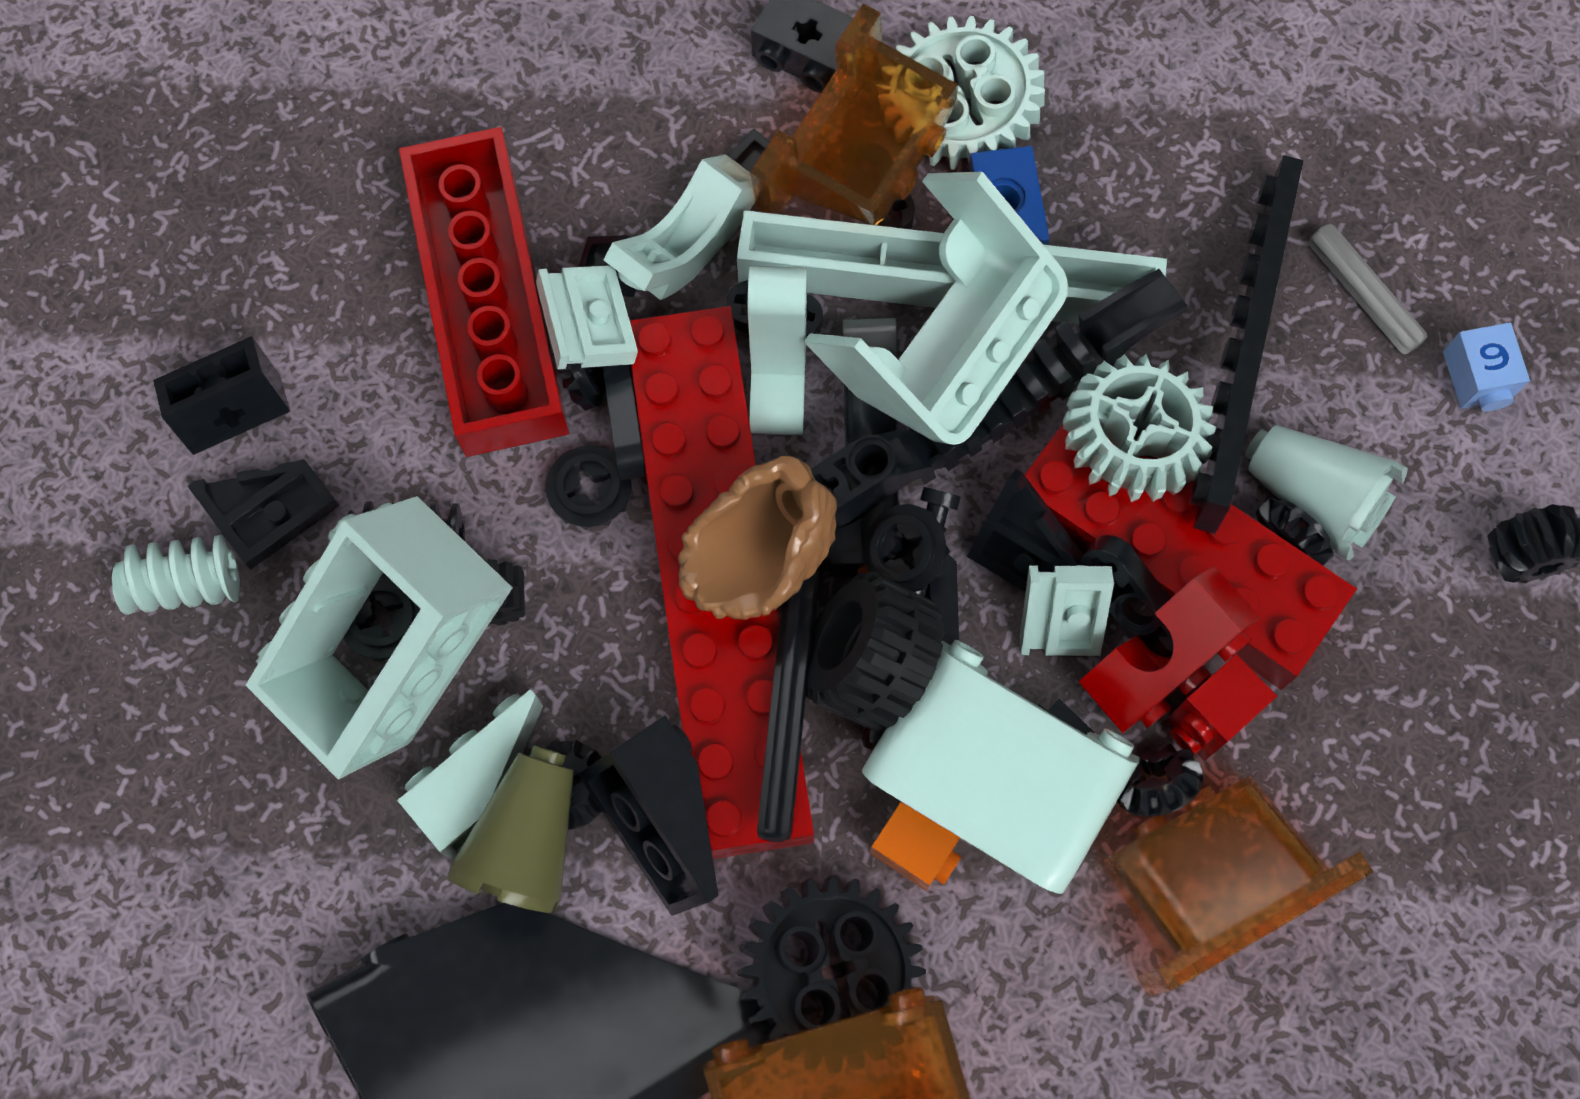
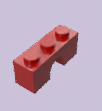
[1078,566,1260,734]

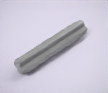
[1308,223,1427,354]

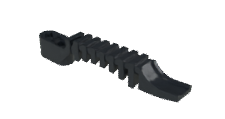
[810,269,1188,528]

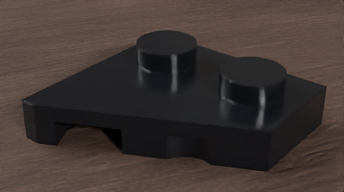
[188,459,340,569]
[966,469,1084,592]

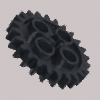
[737,876,926,1070]

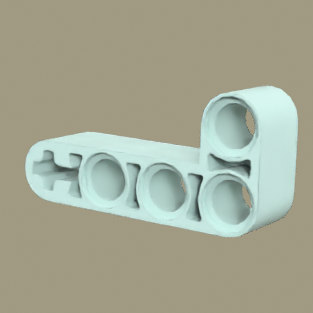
[748,266,807,436]

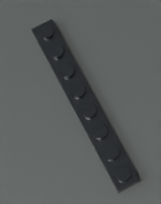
[1189,155,1304,534]

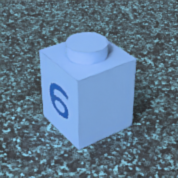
[1443,322,1530,412]

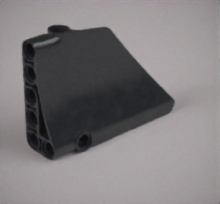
[306,903,786,1099]

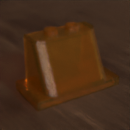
[750,3,958,226]
[1102,776,1374,997]

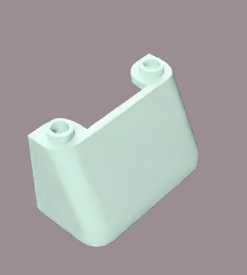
[862,640,1139,894]

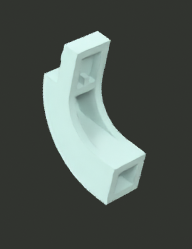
[604,154,765,300]

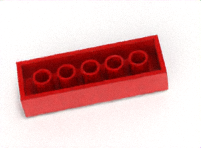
[399,127,570,457]
[1025,424,1357,690]

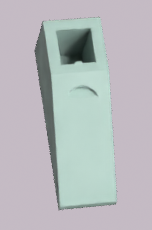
[397,689,543,859]

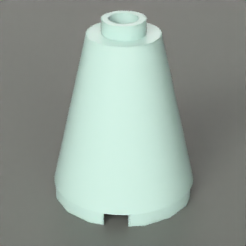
[1245,425,1408,560]

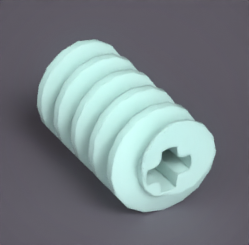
[112,535,240,615]

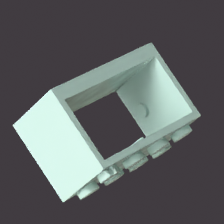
[246,496,513,780]

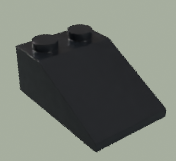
[578,716,719,916]

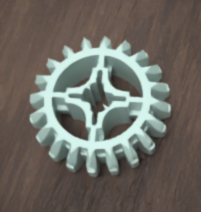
[1063,354,1216,502]

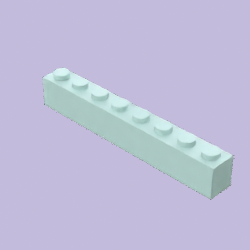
[737,210,1167,333]

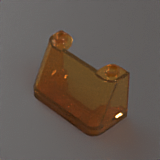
[704,987,970,1099]

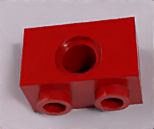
[1165,654,1277,761]

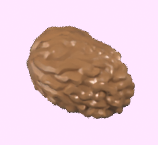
[678,456,837,620]

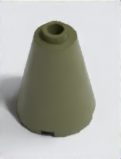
[446,745,574,913]

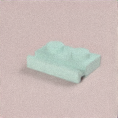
[536,266,638,369]
[1020,565,1114,656]

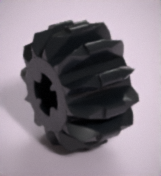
[1487,504,1580,584]

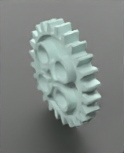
[880,16,1045,170]

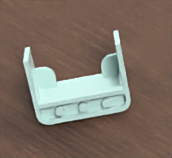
[804,172,1068,445]

